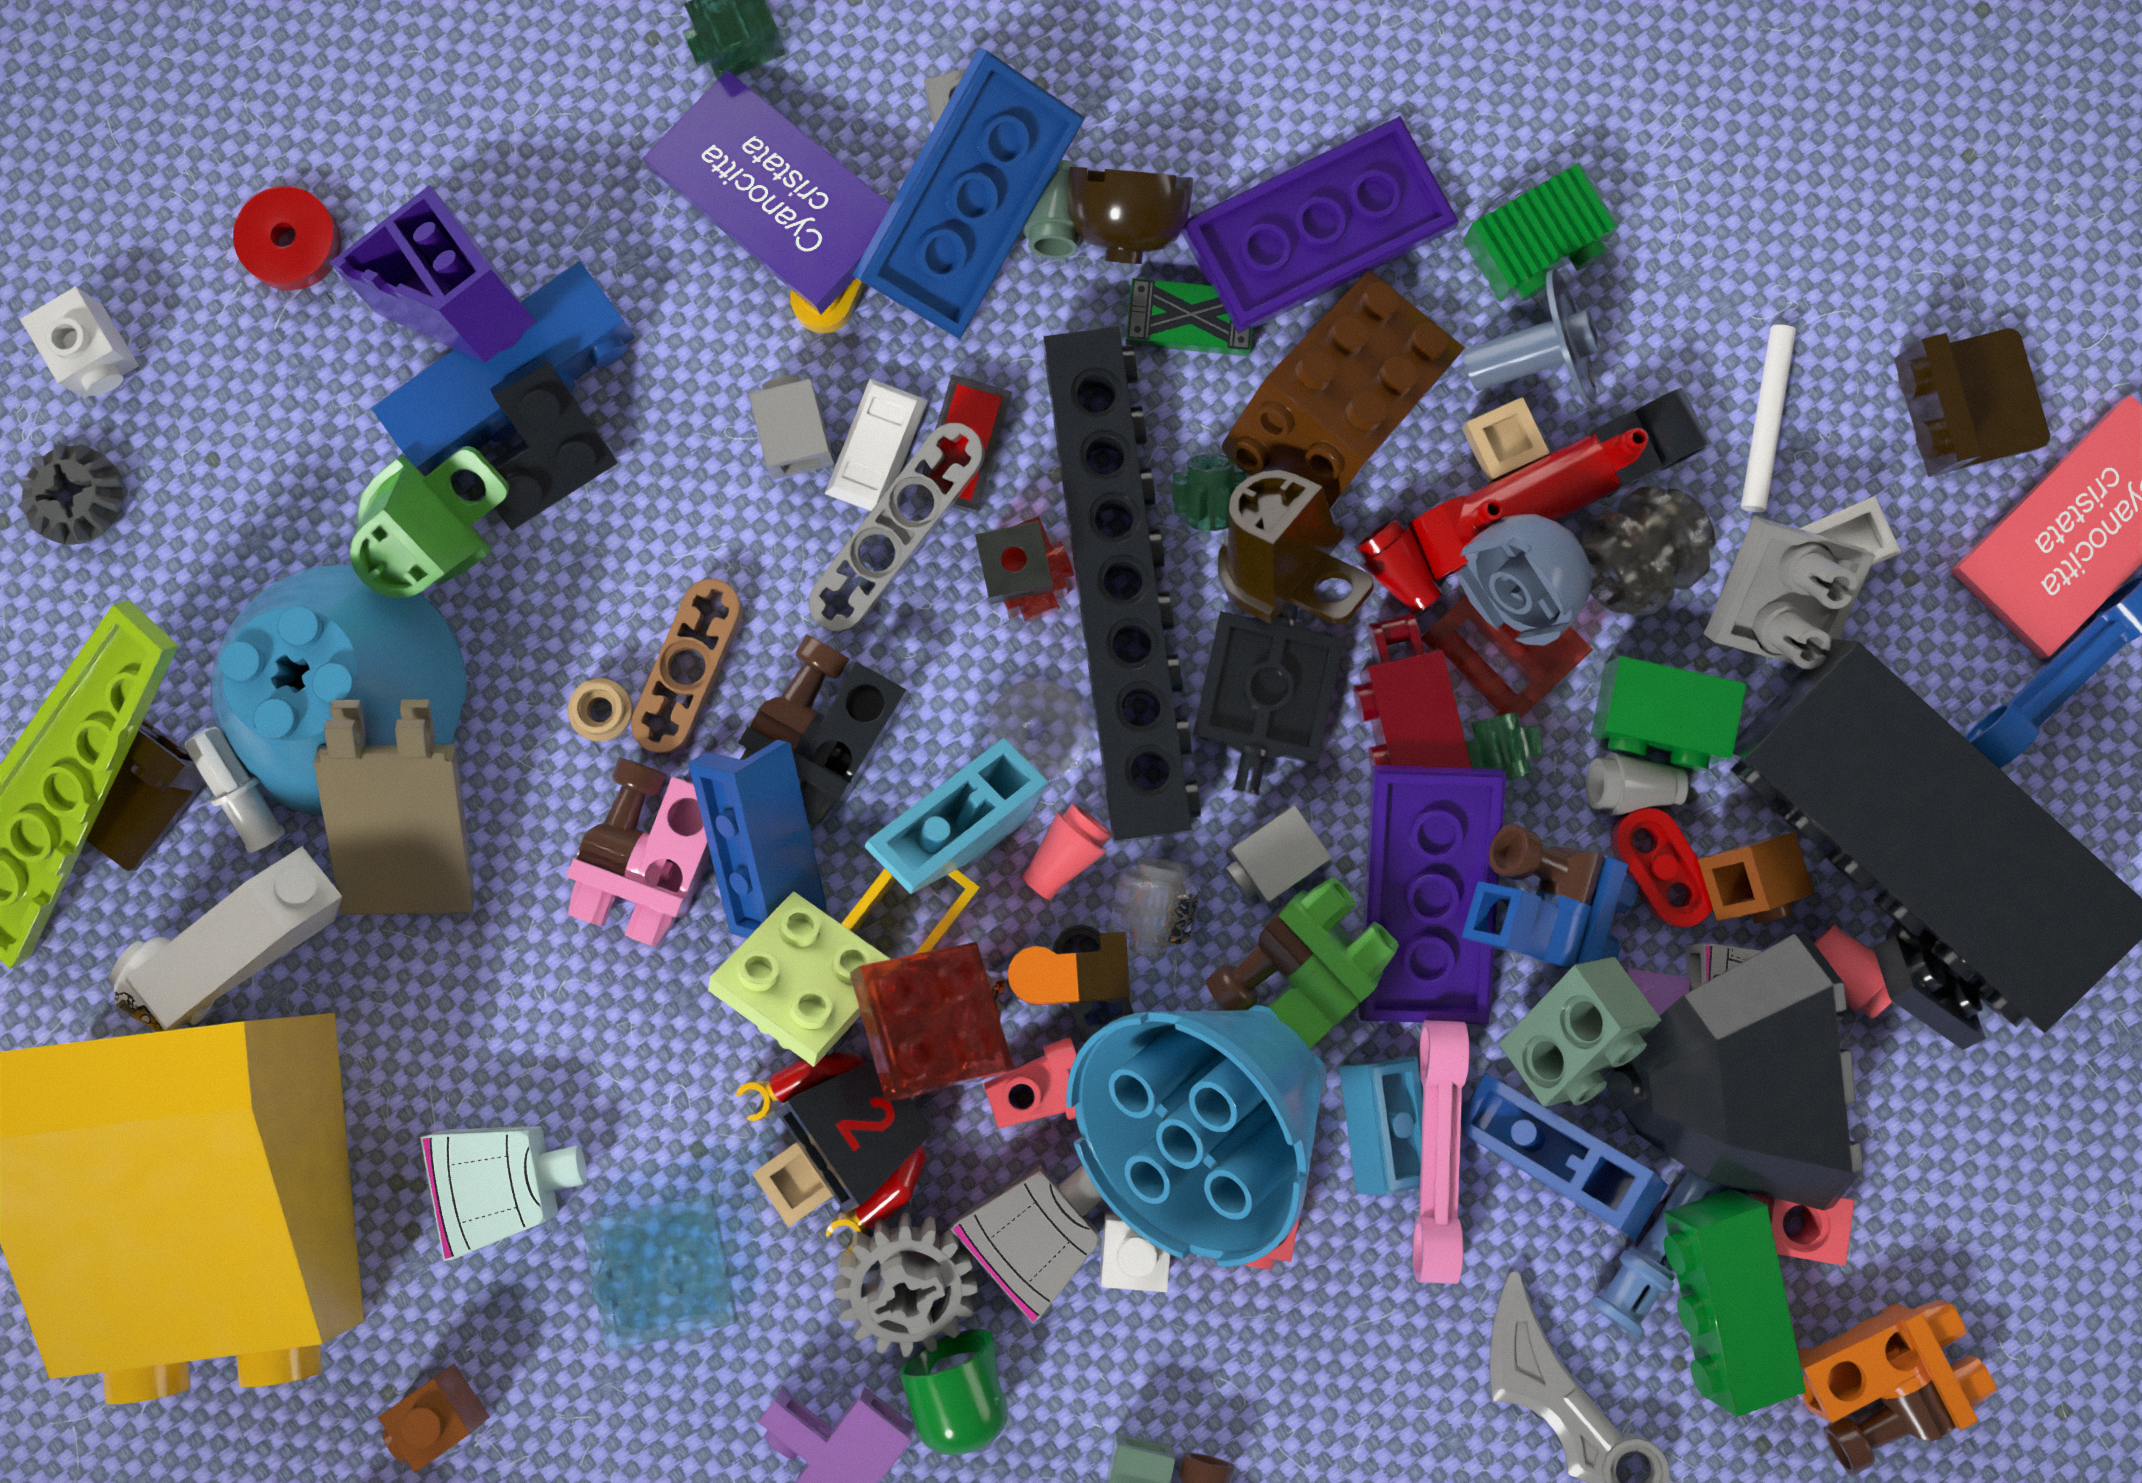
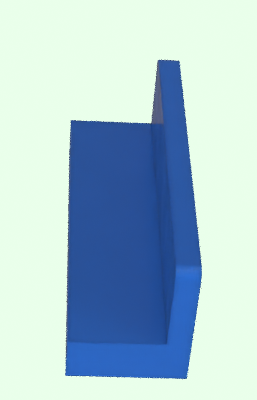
[688,740,827,938]

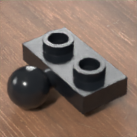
[1873,921,1986,1050]

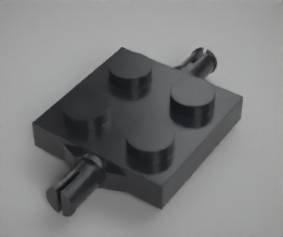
[1192,602,1345,796]

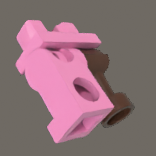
[566,757,710,947]

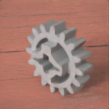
[834,1212,977,1357]

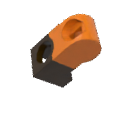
[1008,931,1131,1005]

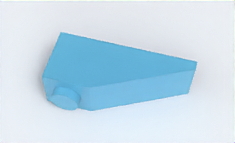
[865,738,1049,894]

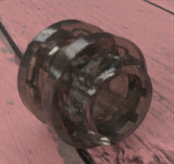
[1582,486,1716,615]

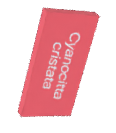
[1950,395,2142,660]

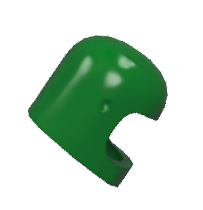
[899,1329,1008,1456]

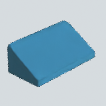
[1340,1056,1423,1195]

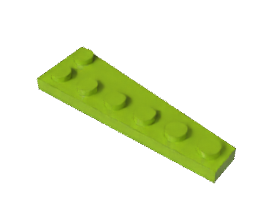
[0,600,179,969]

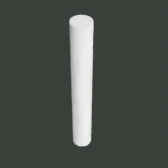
[1741,325,1796,512]

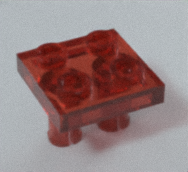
[850,942,1014,1102]

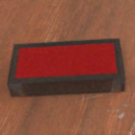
[916,374,1012,514]

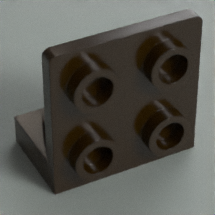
[86,719,205,871]

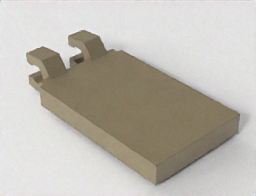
[313,699,475,915]

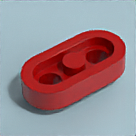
[1611,808,1713,927]

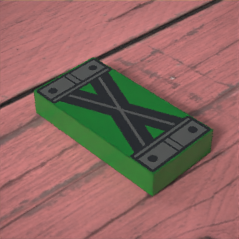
[1125,278,1253,356]

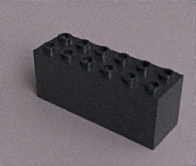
[1730,639,2142,1033]

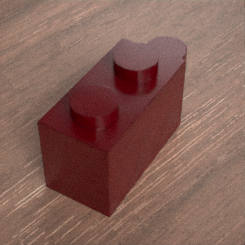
[1353,614,1472,770]

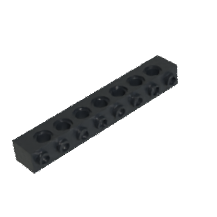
[1043,326,1201,844]

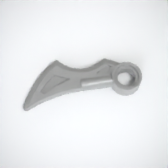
[1490,1270,1670,1483]

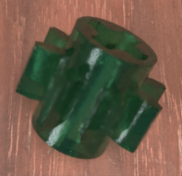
[1172,454,1247,531]
[1465,712,1545,781]

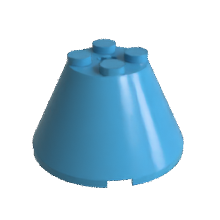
[210,565,467,816]
[1066,1005,1327,1267]

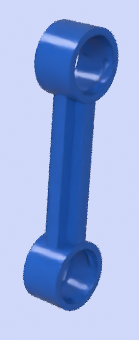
[1964,574,2142,769]

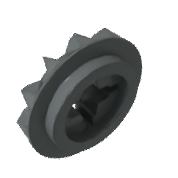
[17,444,123,545]

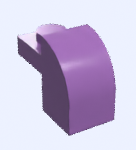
[758,1387,915,1483]

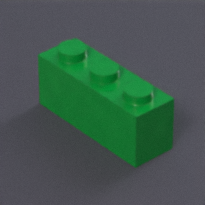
[1663,1189,1806,1417]

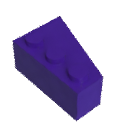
[330,185,537,363]

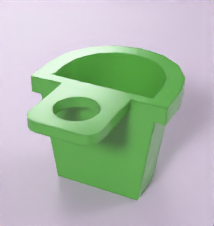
[350,446,509,598]

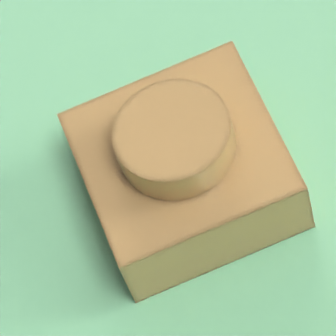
[1462,397,1550,484]
[752,1142,833,1228]

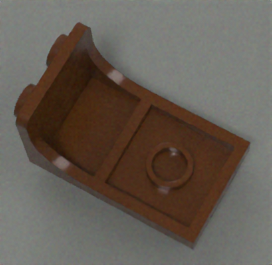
[1222,269,1465,509]

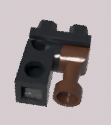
[738,634,911,827]

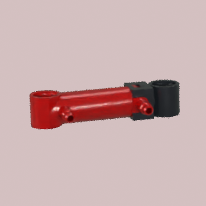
[1408,388,1712,581]

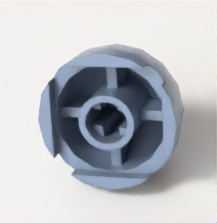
[1459,514,1592,646]

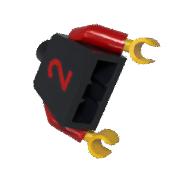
[736,1052,942,1253]

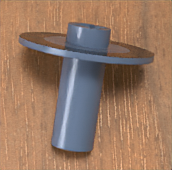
[1464,269,1600,406]

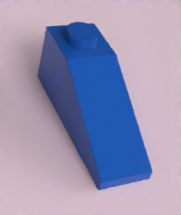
[1461,1073,1668,1241]

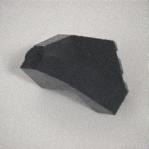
[1604,932,1863,1211]

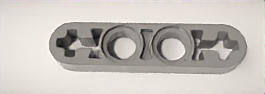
[809,423,985,631]

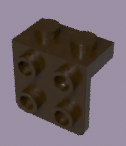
[1894,328,2050,477]

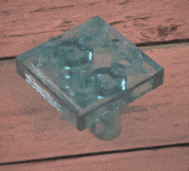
[581,1192,739,1352]

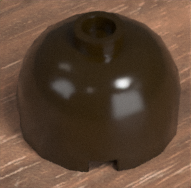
[1067,167,1193,264]

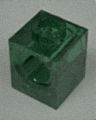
[682,0,786,80]

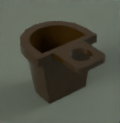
[1218,470,1374,624]

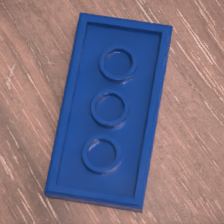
[852,48,1085,340]

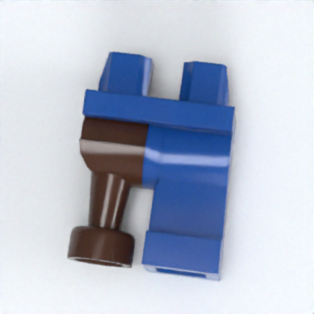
[1461,824,1639,970]

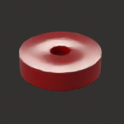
[233,186,341,291]

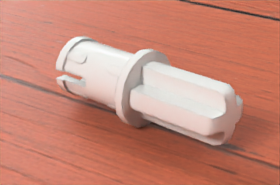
[185,727,285,853]

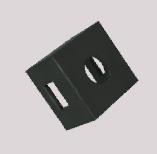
[975,521,1053,604]

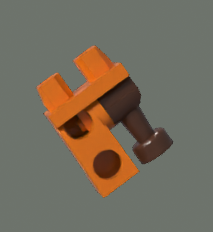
[1797,1300,1997,1476]

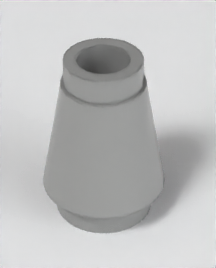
[1586,752,1688,816]

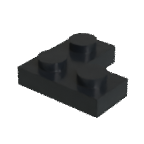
[472,354,618,531]

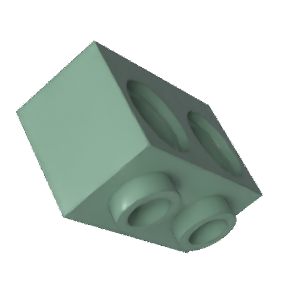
[1499,957,1662,1107]

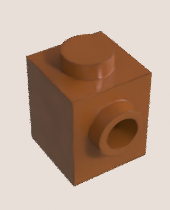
[1698,832,1814,924]
[378,1363,490,1473]

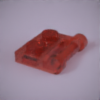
[1421,595,1593,729]

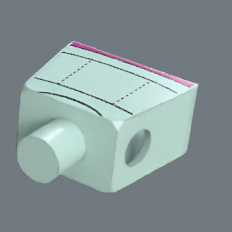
[420,1126,587,1261]

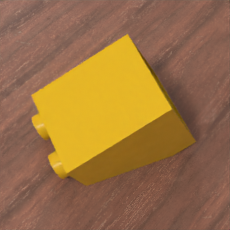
[0,1013,364,1404]

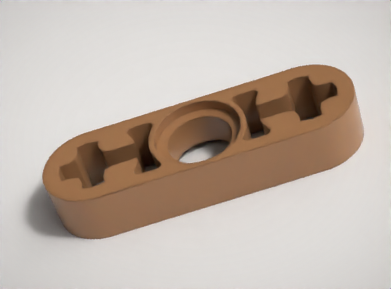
[631,579,743,755]

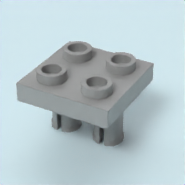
[1704,516,1876,669]

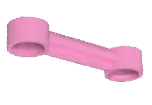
[1413,1020,1469,1284]

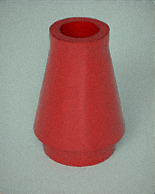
[1354,518,1443,615]

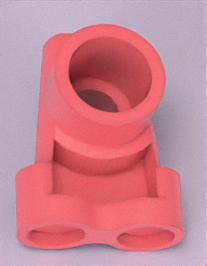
[984,1037,1077,1129]

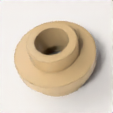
[568,678,633,742]

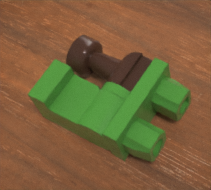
[1206,877,1399,1050]

